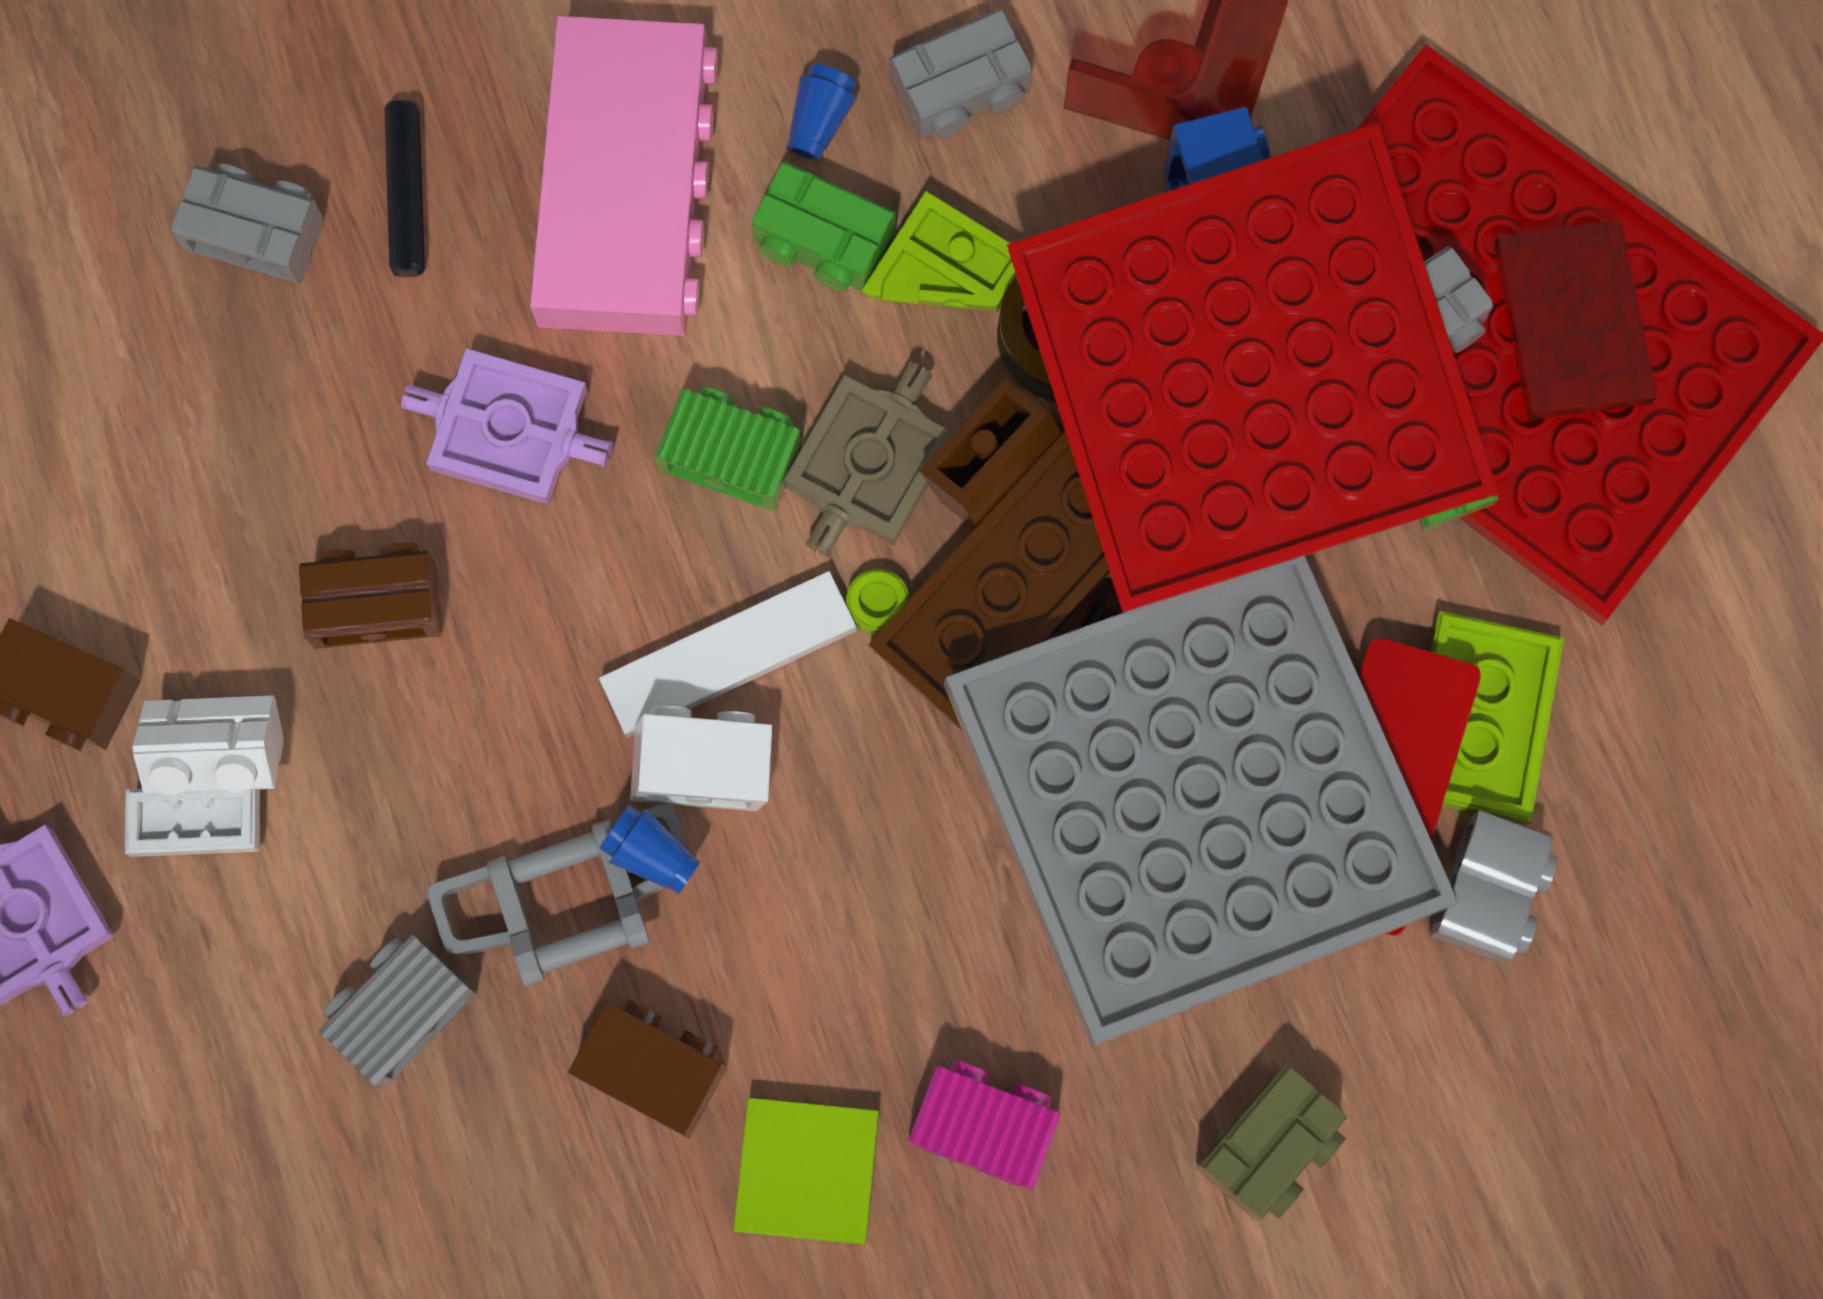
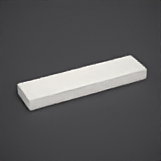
[599,571,857,738]

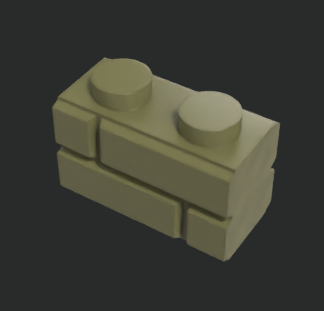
[1196,1064,1348,1221]

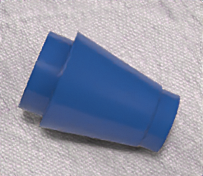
[786,64,857,161]
[599,805,700,894]

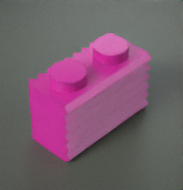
[908,1060,1061,1191]

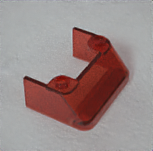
[1063,0,1289,141]

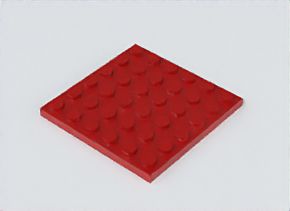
[1007,122,1499,613]

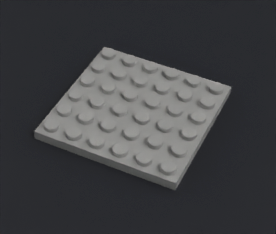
[943,556,1458,1048]

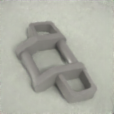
[427,803,691,987]

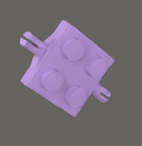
[401,348,613,505]
[0,825,115,1016]

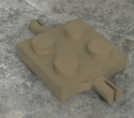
[783,362,954,557]

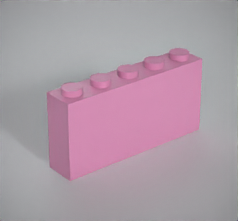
[530,16,718,336]

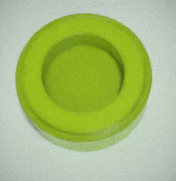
[846,569,910,636]

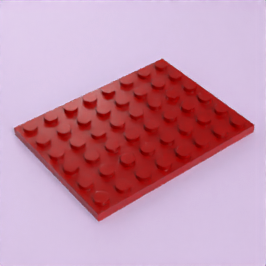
[1357,44,1823,626]

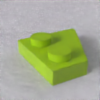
[861,191,1016,312]

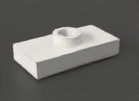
[125,789,260,857]

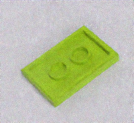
[1429,611,1564,825]

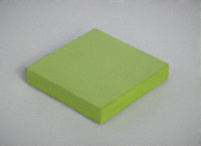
[733,1098,879,1245]

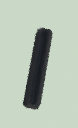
[384,100,425,277]

